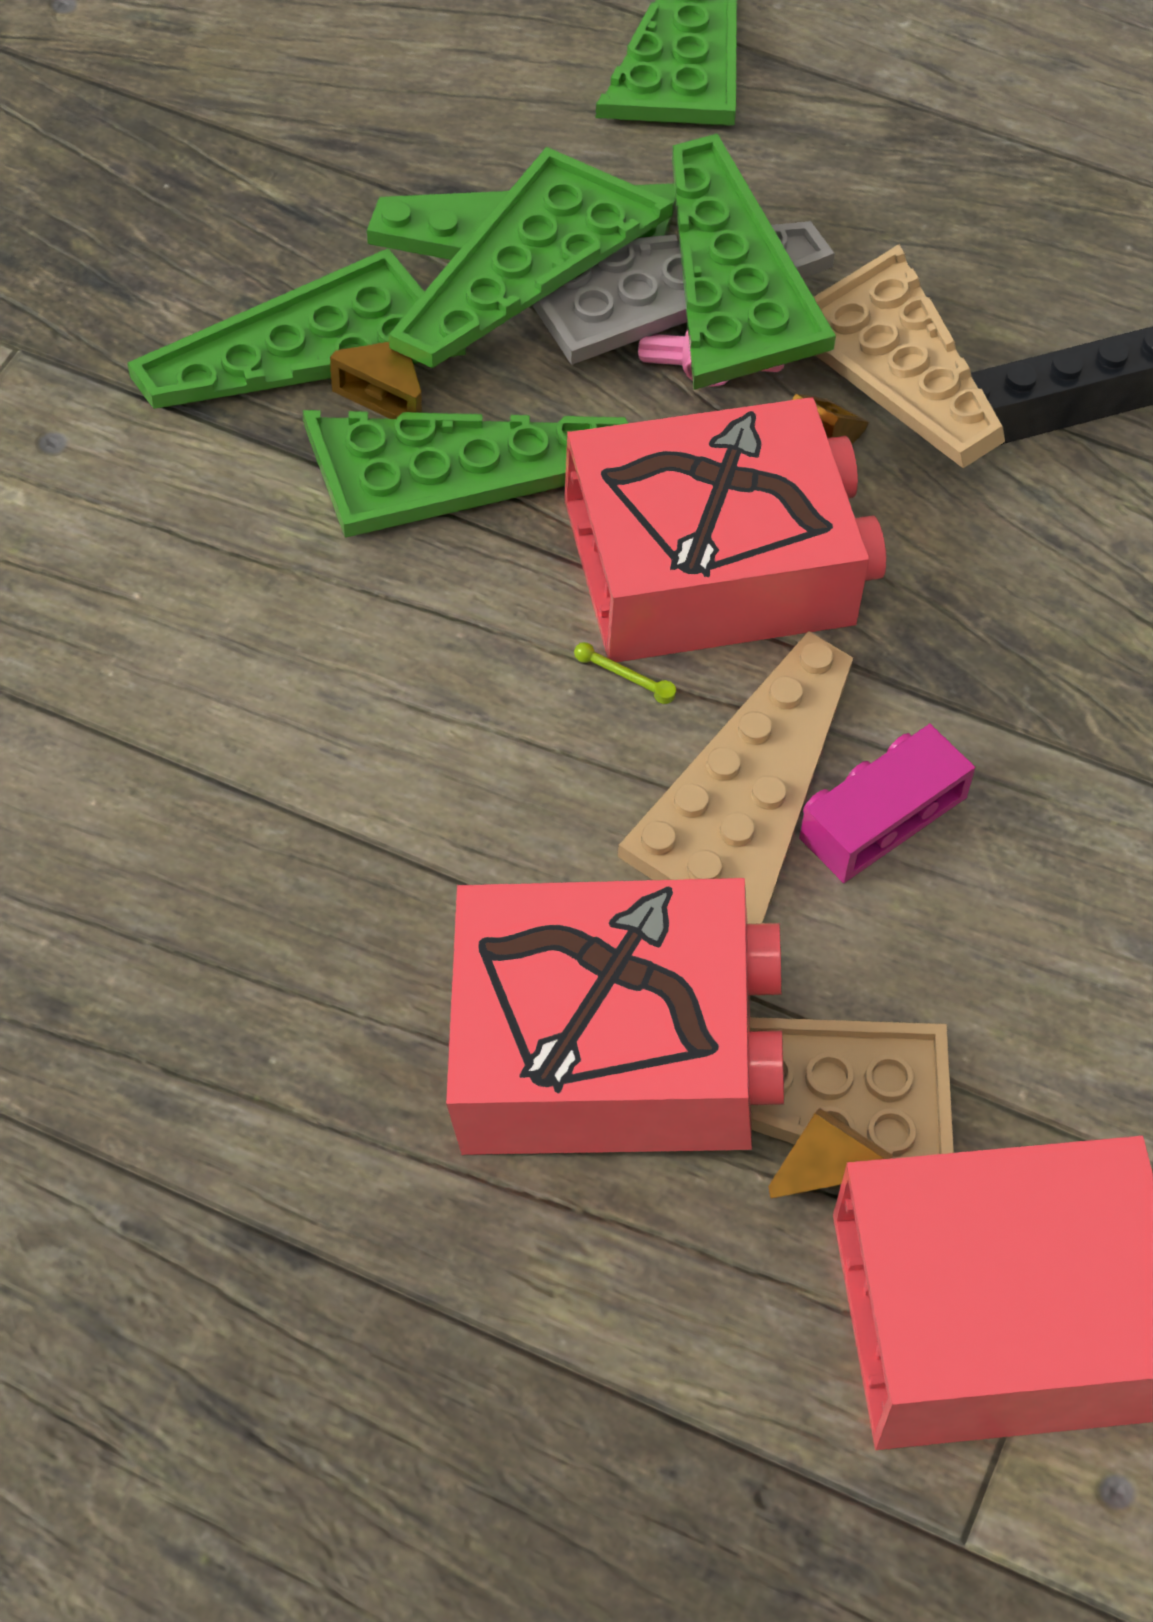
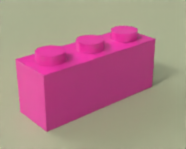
[799,724,976,884]

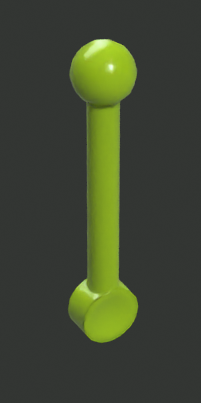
[574,642,676,704]

